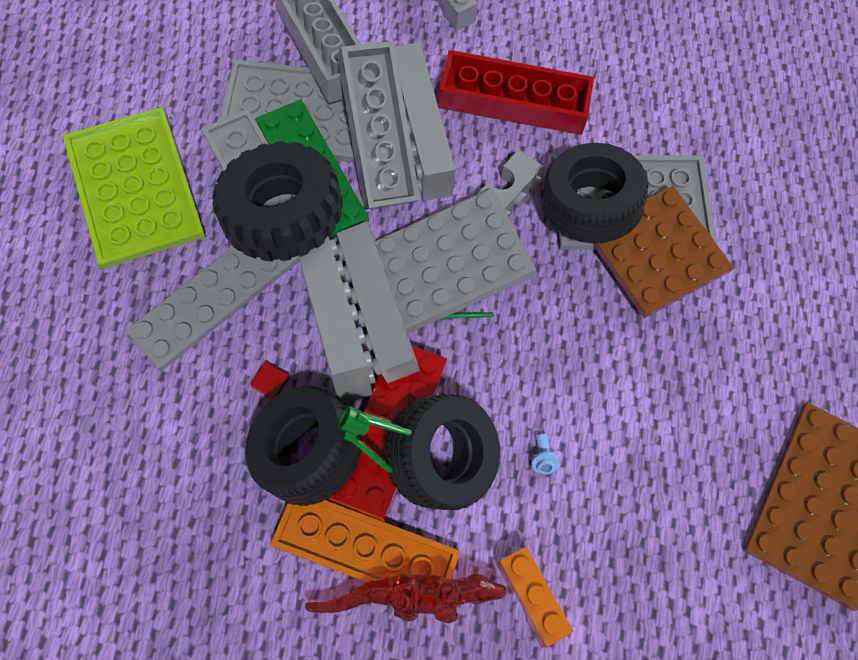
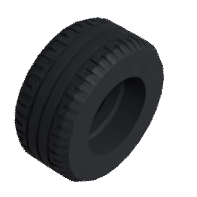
[544,142,649,244]
[245,386,363,506]
[385,394,500,510]

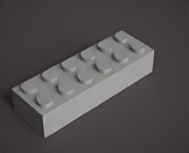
[275,0,361,103]
[337,41,420,210]
[394,42,456,201]
[298,237,375,403]

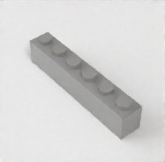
[336,221,420,383]

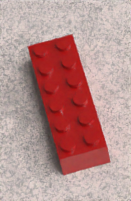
[438,50,594,135]
[329,346,447,523]

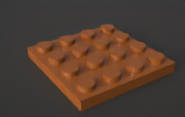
[593,186,734,318]

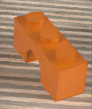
[496,546,574,648]

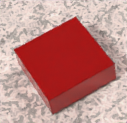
[250,362,290,399]

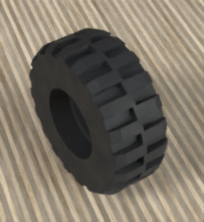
[212,141,343,262]

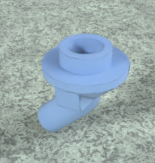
[531,433,560,474]

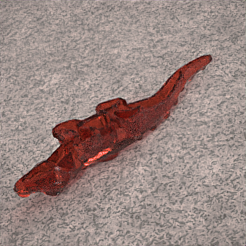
[305,574,506,623]

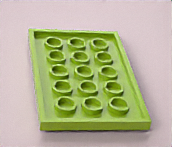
[63,107,206,269]

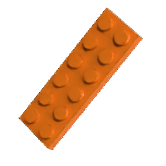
[270,500,461,611]

